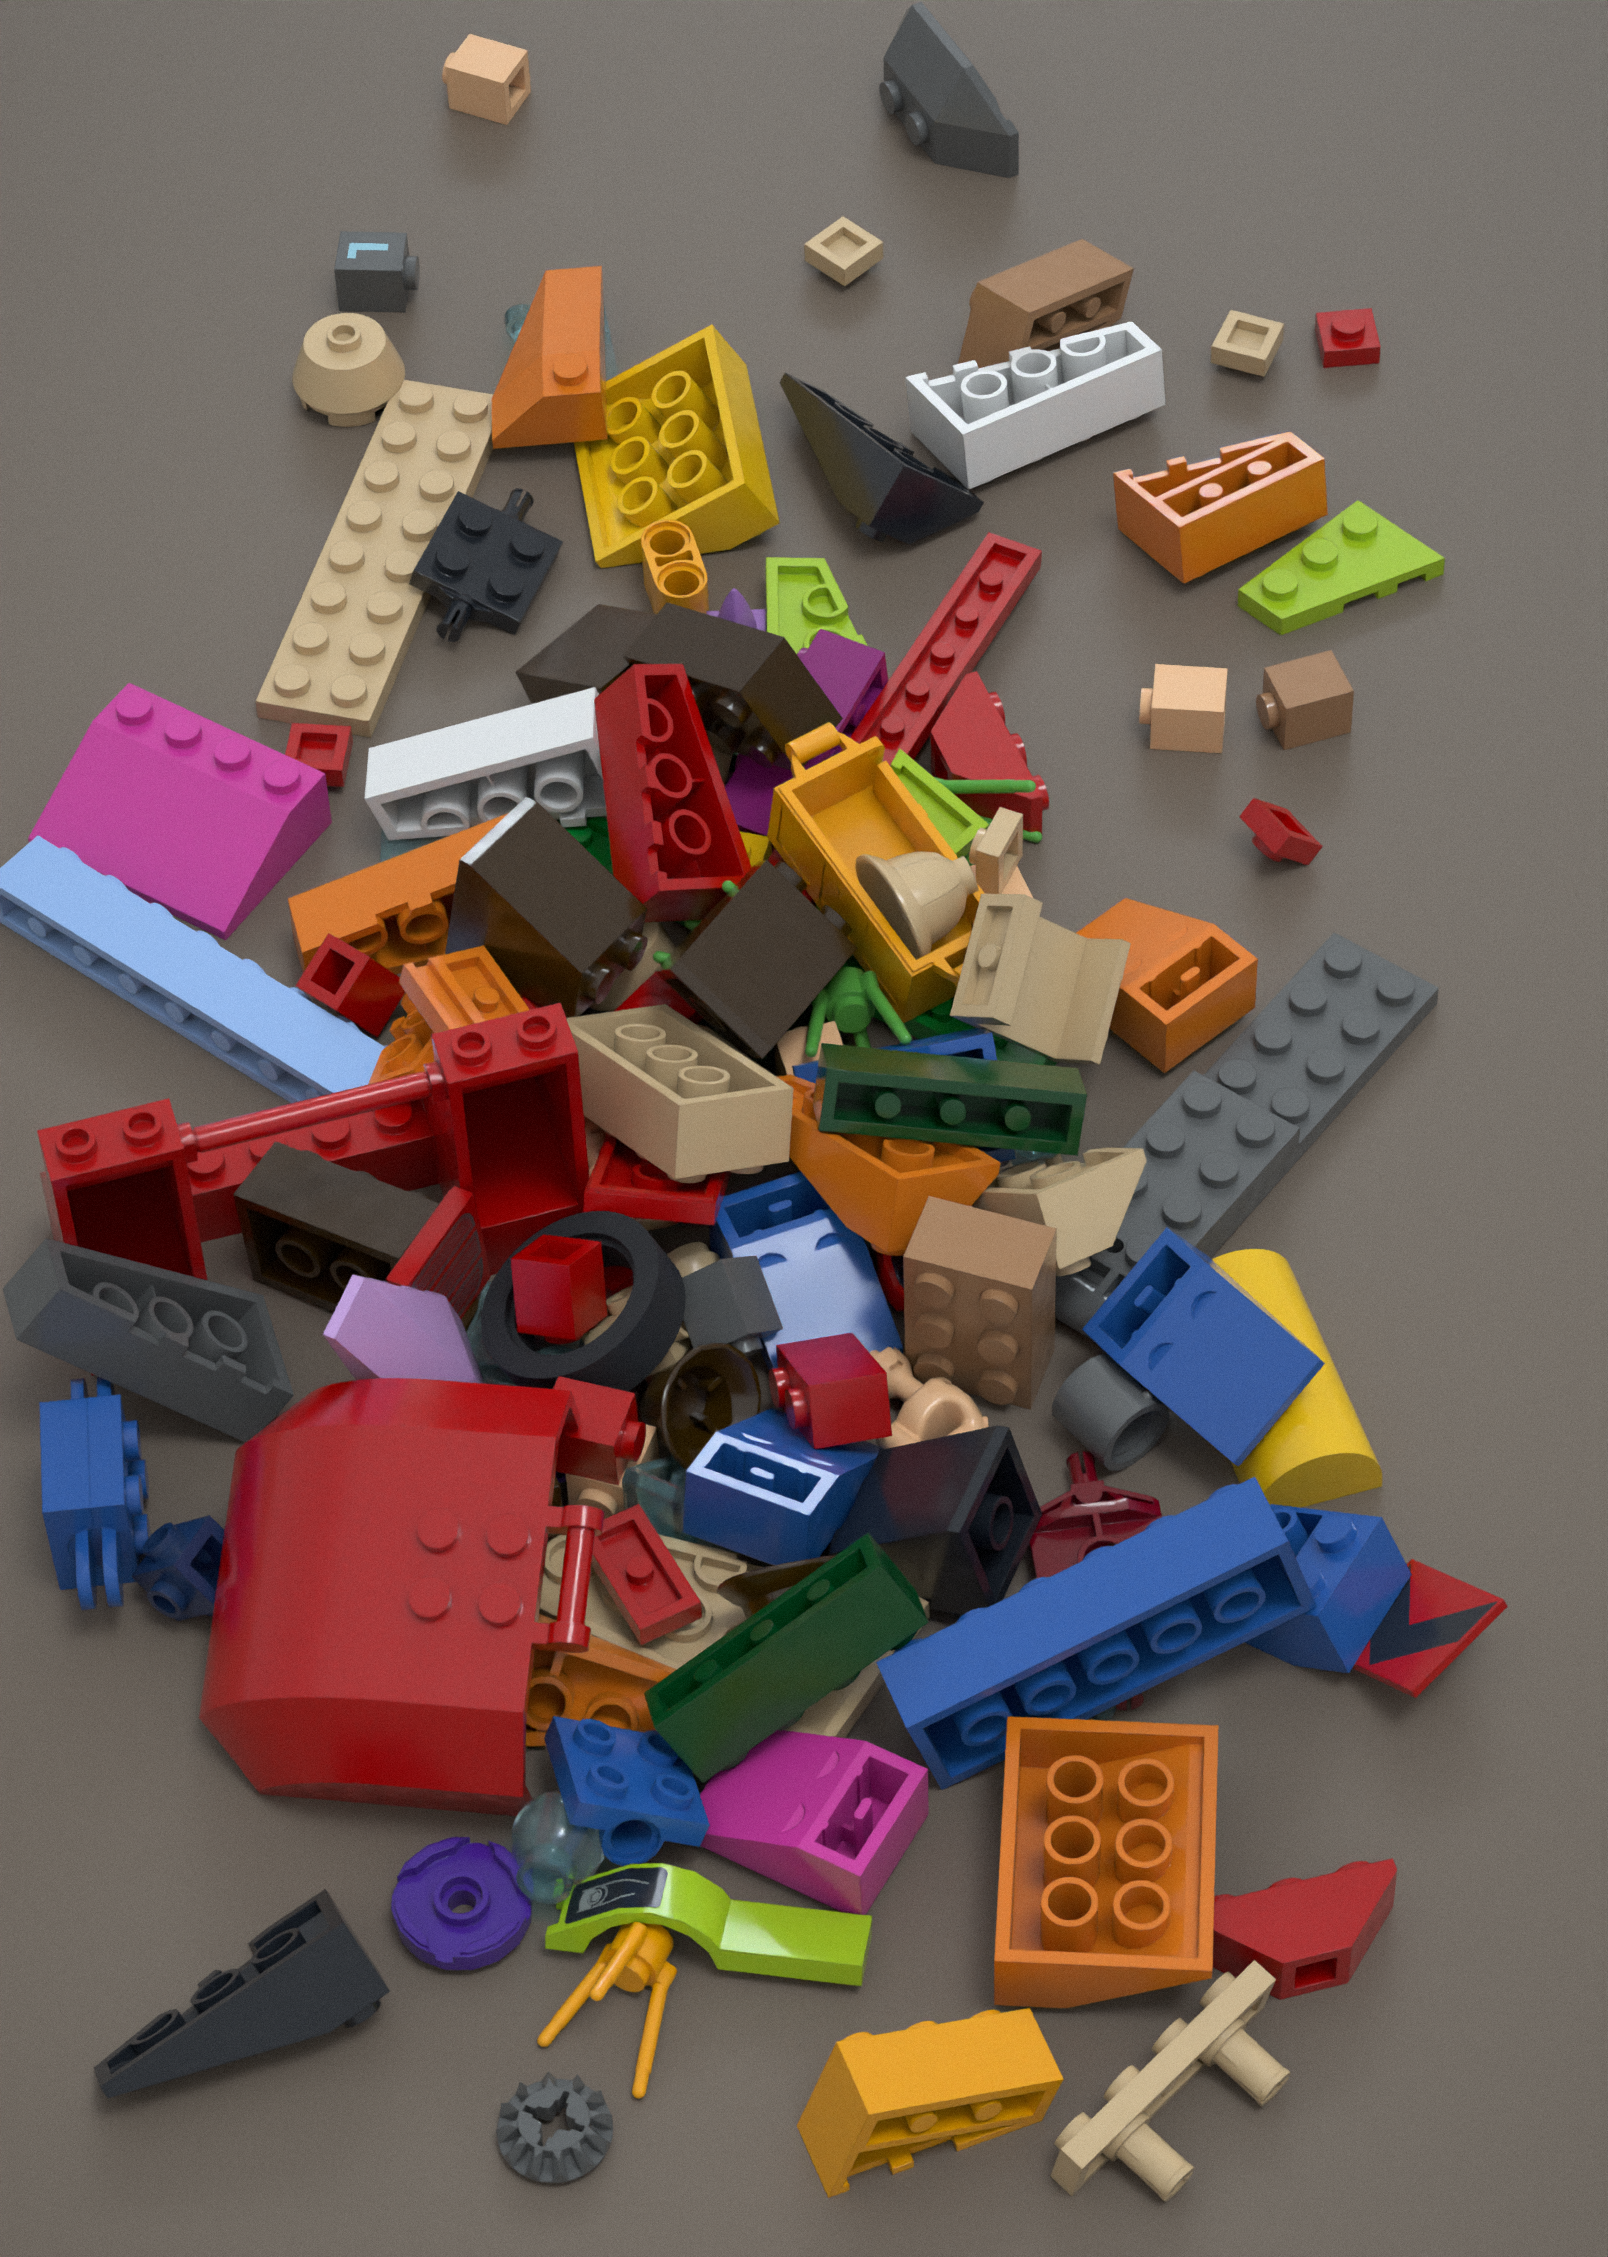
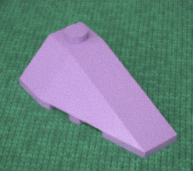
[323,1275,485,1384]

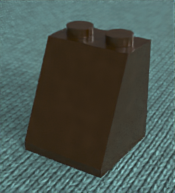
[515,604,657,704]
[445,797,648,1018]
[654,860,857,1059]

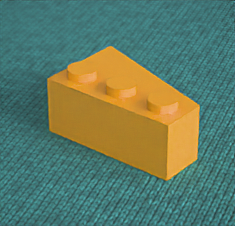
[797,2008,1064,2198]

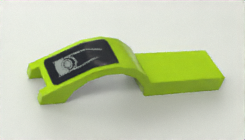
[545,1863,873,1986]

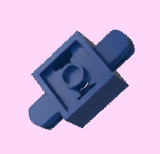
[39,1377,151,1610]

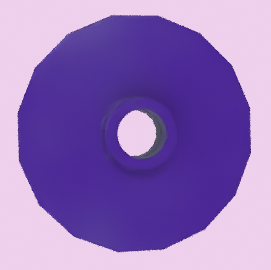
[391,1837,533,1970]

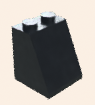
[830,1425,1042,1615]

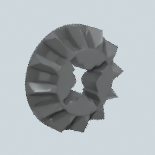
[496,2072,613,2183]

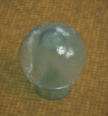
[512,1791,605,1904]

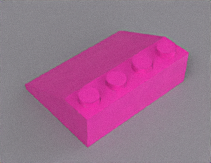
[28,683,332,940]

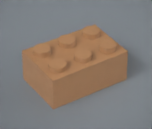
[903,1196,1057,1410]

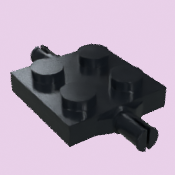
[409,488,563,642]

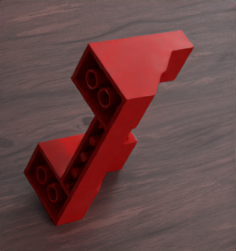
[37,1003,589,1376]

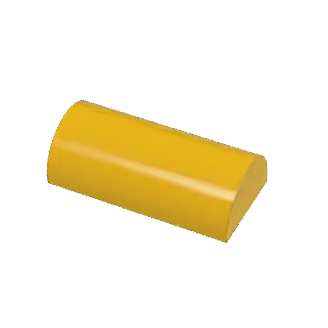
[1212,1249,1383,1508]

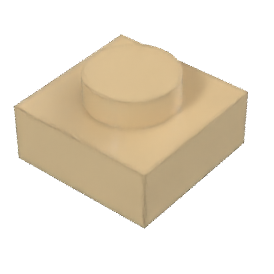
[804,216,883,286]
[1211,310,1284,377]
[969,807,1023,894]

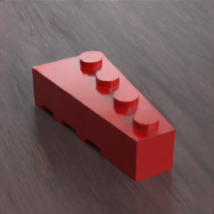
[594,664,752,923]

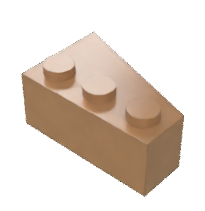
[958,239,1134,368]

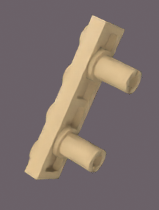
[1051,1960,1291,2202]

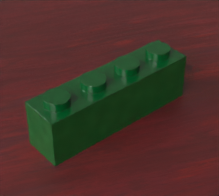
[813,1043,1087,1156]
[644,1533,929,1783]

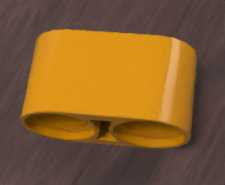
[641,520,709,614]

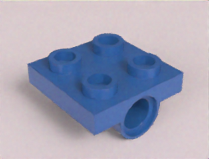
[544,1716,710,1866]

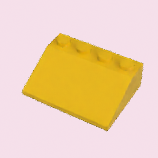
[574,324,780,569]

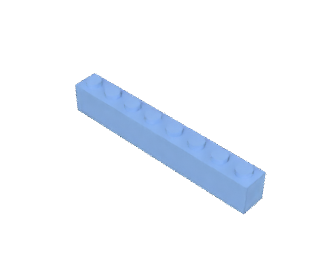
[0,835,388,1103]

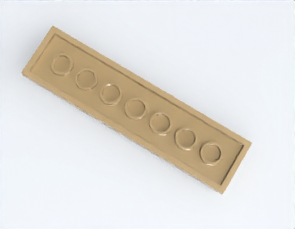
[255,380,493,738]

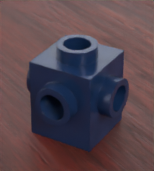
[131,1515,224,1621]

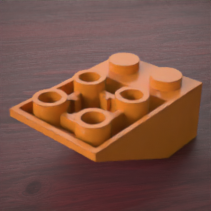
[1076,898,1258,1073]

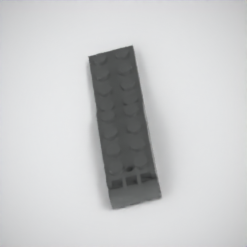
[1055,933,1439,1342]

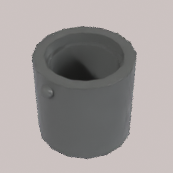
[1052,1354,1169,1471]

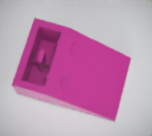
[700,1730,929,1915]

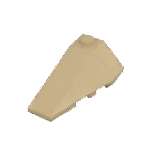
[971,1147,1147,1276]

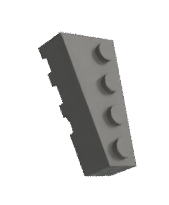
[3,1238,294,1442]

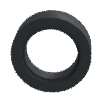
[481,1211,686,1392]

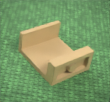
[950,894,1131,1065]

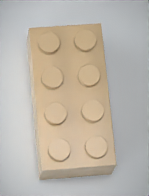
[566,1004,794,1183]

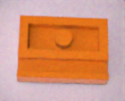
[399,945,530,1033]

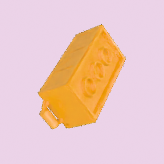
[767,722,985,1023]

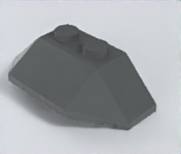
[879,2,1019,178]

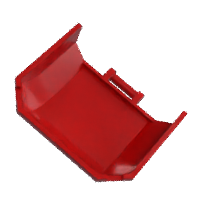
[199,1378,604,1817]

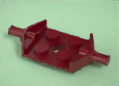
[1030,1451,1162,1710]

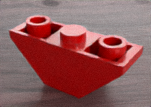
[930,671,1049,834]
[1212,1858,1397,2000]

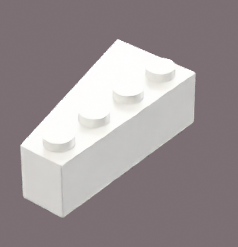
[905,322,1166,490]
[365,687,607,840]

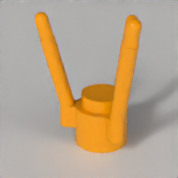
[537,1922,678,2099]

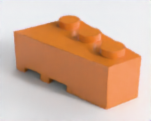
[1113,432,1328,584]

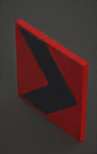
[1352,1559,1508,1698]

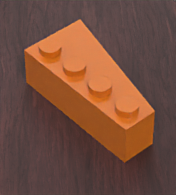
[288,813,508,974]

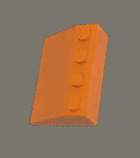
[994,1716,1219,2008]

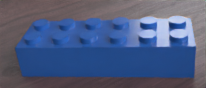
[876,1477,1317,1790]

